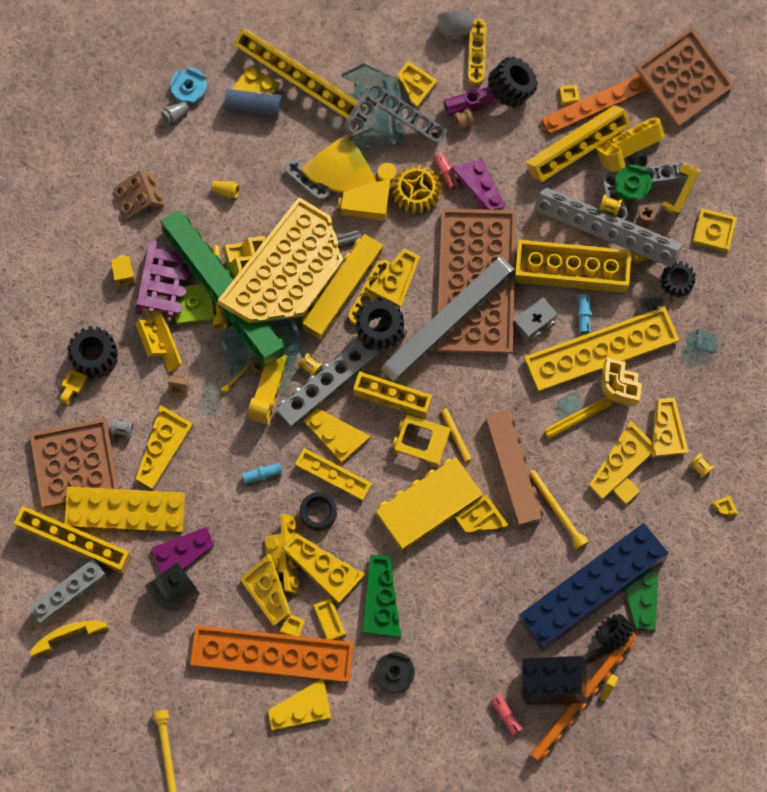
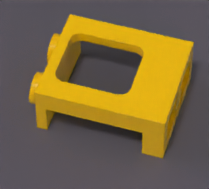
[662,162,701,214]
[392,414,451,469]

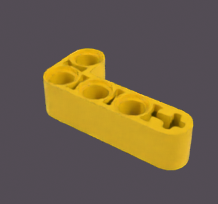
[596,118,665,172]
[248,354,288,425]

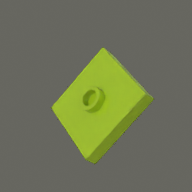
[175,284,214,325]

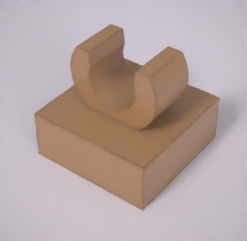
[168,371,189,396]

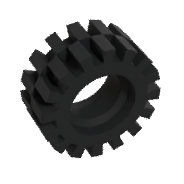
[660,261,696,297]
[595,613,634,652]

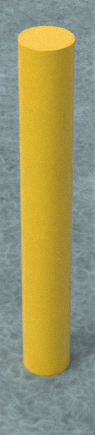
[440,408,472,463]

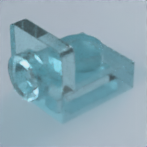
[686,329,717,354]

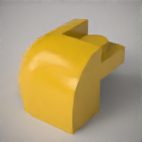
[222,236,265,280]
[601,358,642,407]

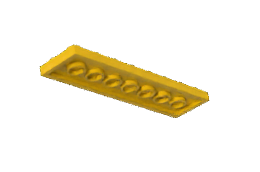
[524,307,679,393]

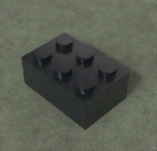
[522,656,586,705]

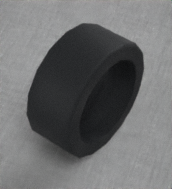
[300,492,337,531]

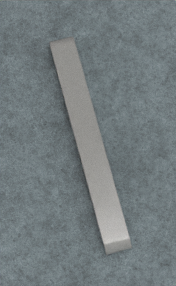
[381,257,515,383]

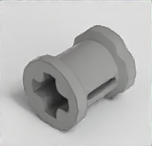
[111,418,134,438]

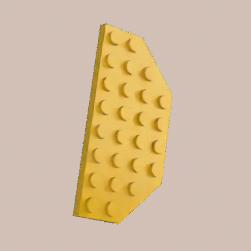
[217,197,343,323]

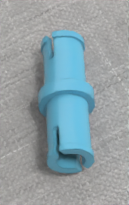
[577,294,592,334]
[242,462,283,485]

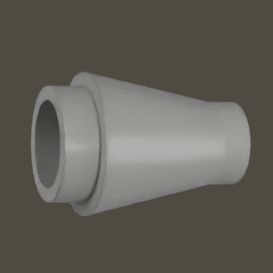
[161,101,189,125]

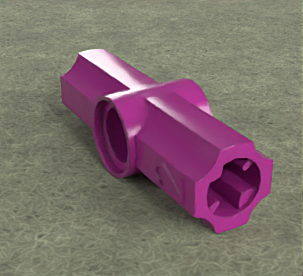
[443,87,499,116]

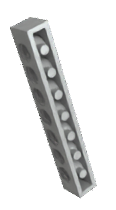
[534,187,683,267]
[276,318,407,431]

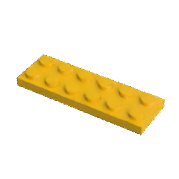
[65,486,185,532]

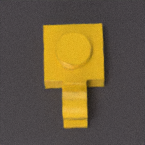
[60,369,88,406]

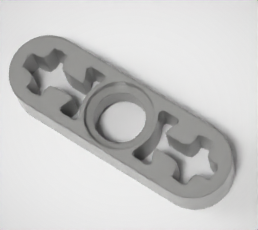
[286,160,330,201]

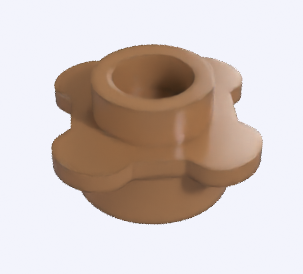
[246,356,264,377]

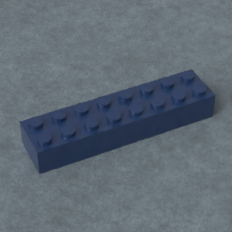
[518,523,669,652]

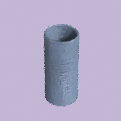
[224,88,282,119]

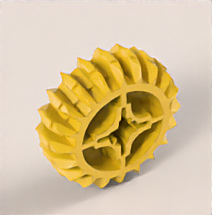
[392,164,442,214]

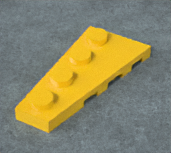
[136,405,194,490]
[588,421,653,500]
[282,533,365,603]

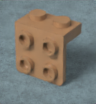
[113,170,165,220]

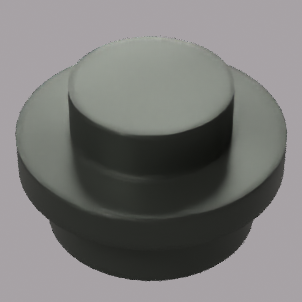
[630,151,648,167]

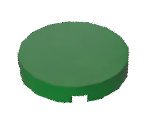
[614,165,652,202]

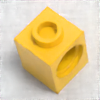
[111,255,135,286]

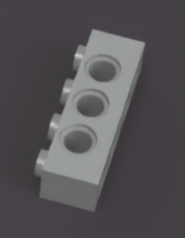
[29,559,108,627]

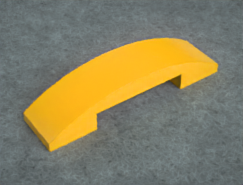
[30,621,109,659]

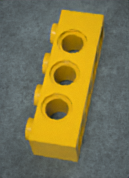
[353,371,432,419]

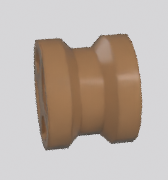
[454,109,474,131]

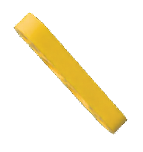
[468,19,486,86]
[349,260,390,326]

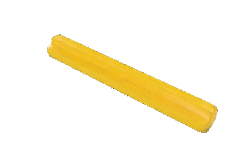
[544,397,613,439]

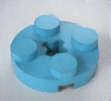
[170,68,207,105]

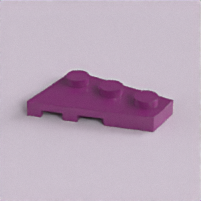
[449,159,505,210]
[152,527,214,574]

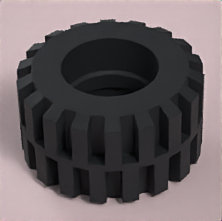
[488,57,538,108]
[356,298,404,351]
[67,326,118,379]

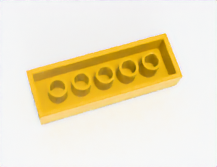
[514,240,631,293]

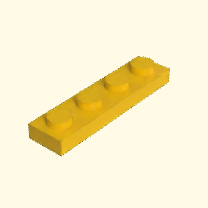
[295,448,372,502]

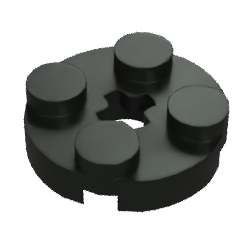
[375,652,415,693]

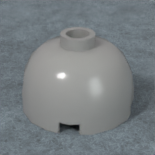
[438,11,474,41]

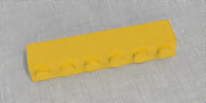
[525,105,631,182]
[301,234,383,341]
[14,506,132,574]

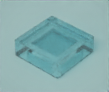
[557,392,583,417]

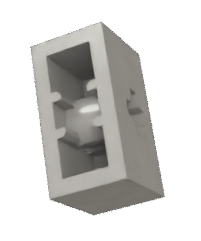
[513,298,558,342]

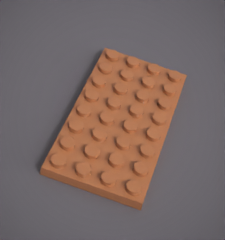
[436,209,516,354]

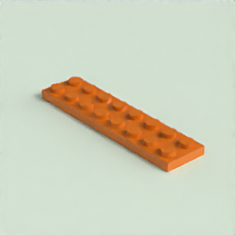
[190,625,354,683]

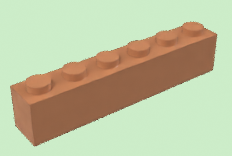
[484,409,543,528]

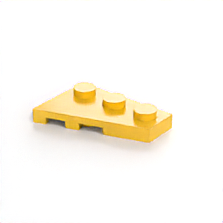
[367,248,420,307]
[652,398,689,458]
[303,408,371,463]
[240,554,291,626]
[268,679,331,731]

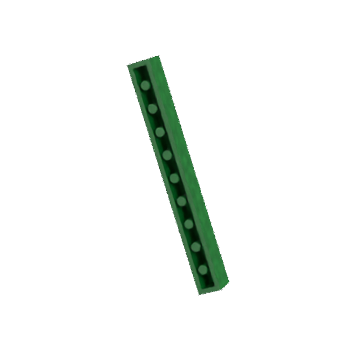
[161,210,285,367]

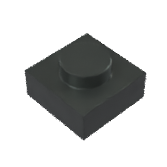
[640,296,663,310]

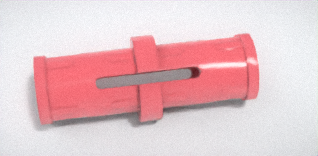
[434,153,460,190]
[490,695,523,736]

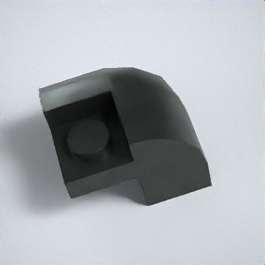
[144,562,200,610]

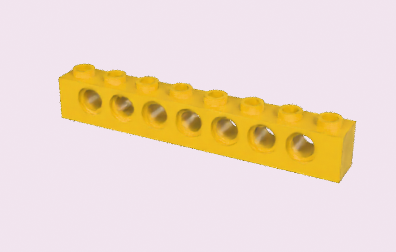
[233,29,367,122]

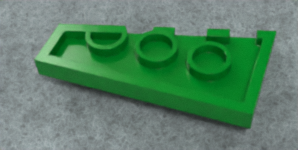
[362,554,402,638]

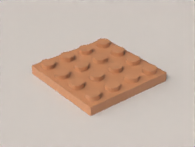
[634,27,735,127]
[30,418,119,508]

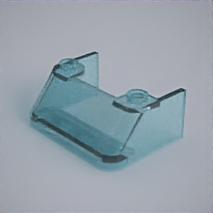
[341,63,406,149]
[218,318,306,379]

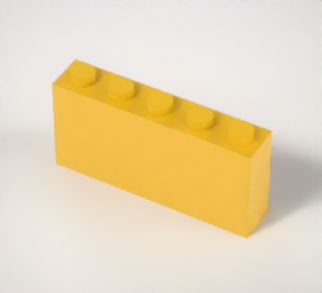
[376,457,483,552]

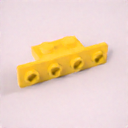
[135,309,182,373]
[265,514,299,594]

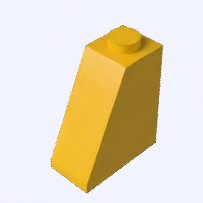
[338,180,390,221]

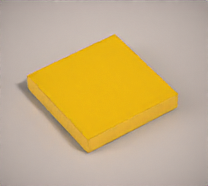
[692,208,737,253]

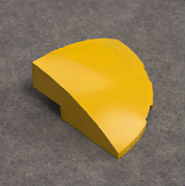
[300,134,376,193]

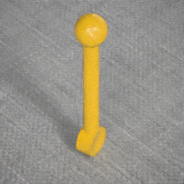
[221,363,247,393]

